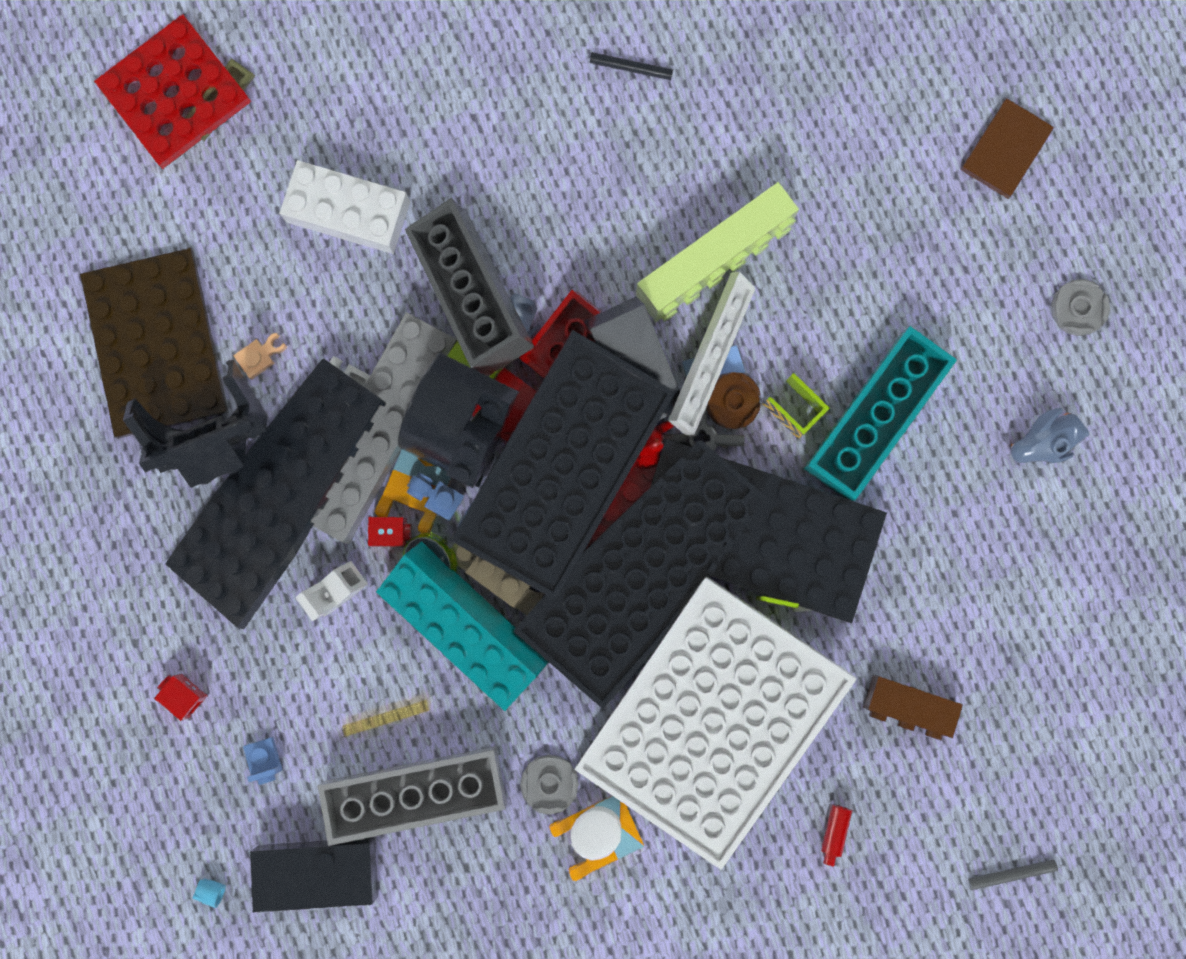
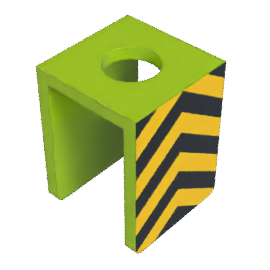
[763,373,830,439]

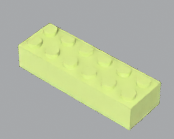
[636,182,799,323]

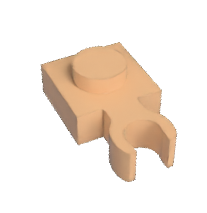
[233,333,287,380]

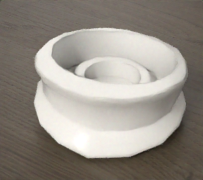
[571,806,621,860]

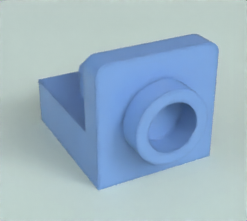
[243,737,283,785]

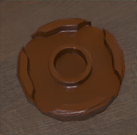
[706,372,761,429]

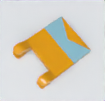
[375,450,452,535]
[549,796,645,881]

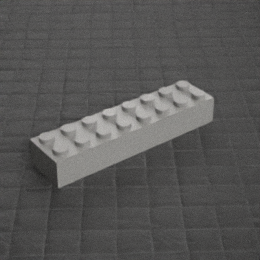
[311,312,457,544]

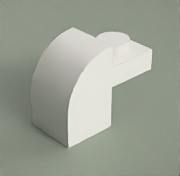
[295,561,368,621]

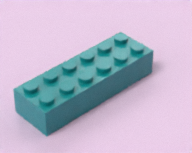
[803,326,957,501]
[376,541,549,711]

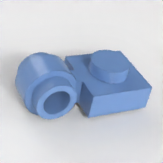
[406,472,465,522]

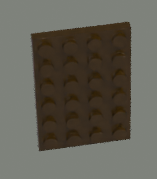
[80,248,229,439]

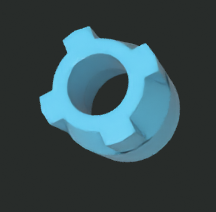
[193,878,226,908]

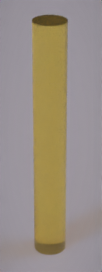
[343,700,430,736]

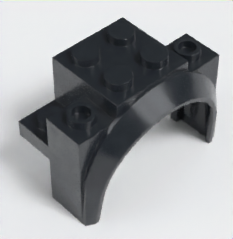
[123,360,268,488]

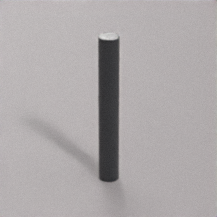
[590,52,673,80]

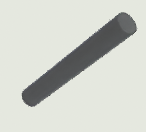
[968,859,1058,891]

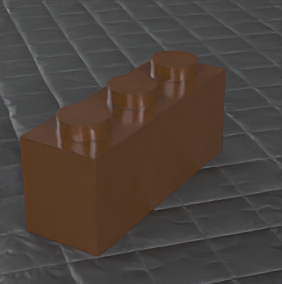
[863,675,963,741]

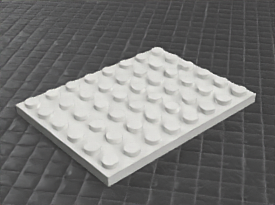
[574,576,856,870]

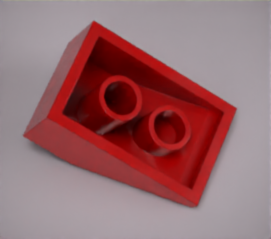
[519,290,602,378]

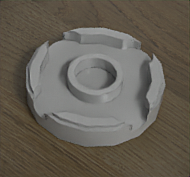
[1051,279,1110,336]
[520,754,579,815]

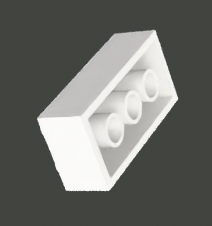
[279,160,410,254]

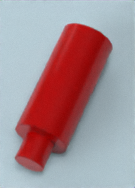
[821,804,853,867]

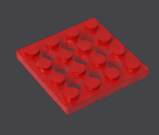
[94,14,252,169]

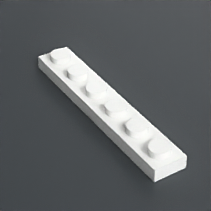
[668,272,756,436]

